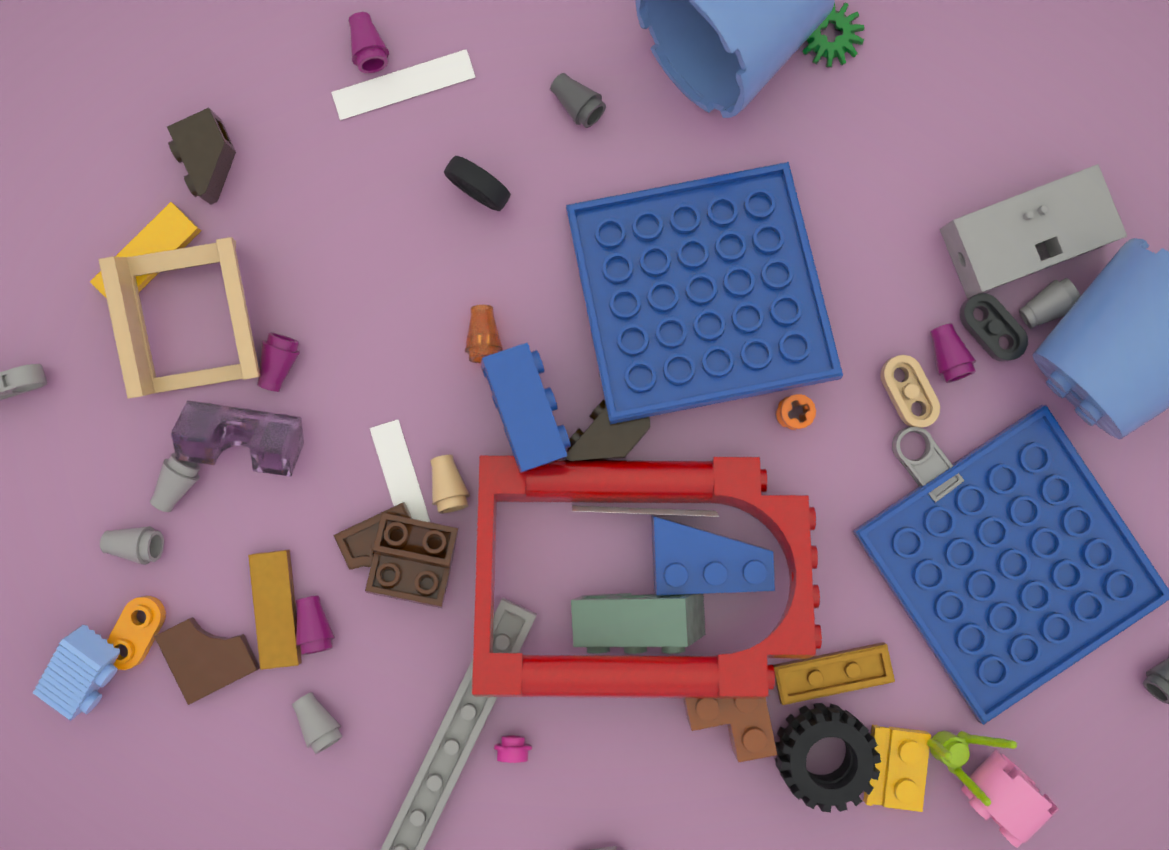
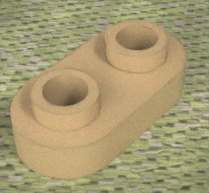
[880,355,940,428]

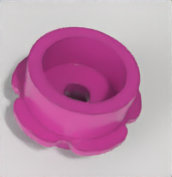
[494,735,532,763]

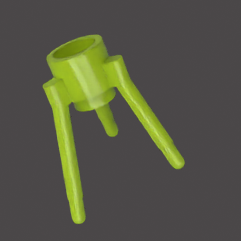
[927,731,1017,806]

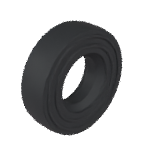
[444,155,511,211]

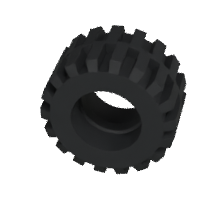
[775,703,881,812]

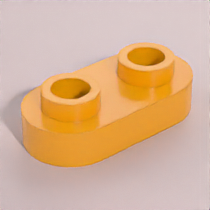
[107,596,166,670]

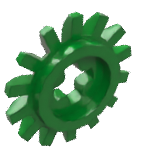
[802,2,865,67]

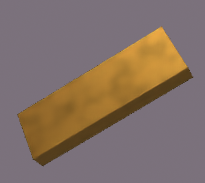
[248,550,302,670]
[773,642,895,705]

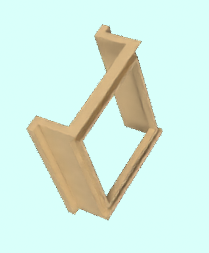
[98,237,260,399]

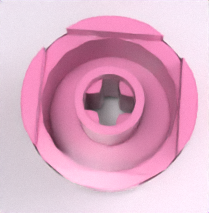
[961,749,1059,848]

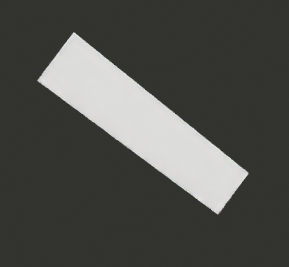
[331,49,476,120]
[369,419,430,522]
[572,505,719,517]

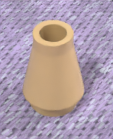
[430,454,470,514]

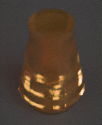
[465,304,503,363]

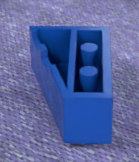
[481,342,571,473]
[651,515,775,595]

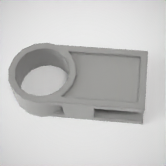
[0,364,47,400]
[892,427,964,503]

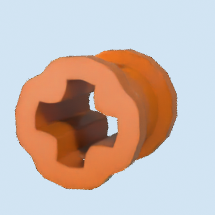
[775,394,816,430]

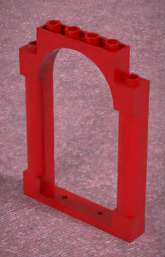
[472,455,822,699]

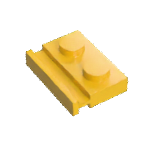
[863,724,931,812]

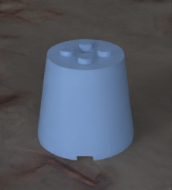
[636,0,835,118]
[1032,238,1169,439]

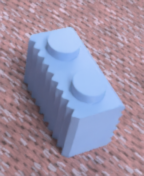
[32,625,120,721]

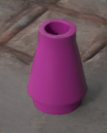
[348,12,389,73]
[930,323,976,383]
[257,333,300,392]
[296,596,335,655]

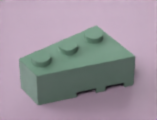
[571,593,706,654]

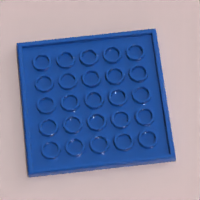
[566,162,843,424]
[852,405,1169,725]

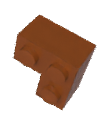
[683,698,777,763]

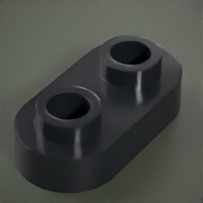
[959,293,1028,362]

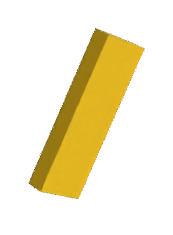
[90,202,202,299]

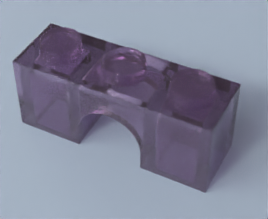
[171,400,304,477]

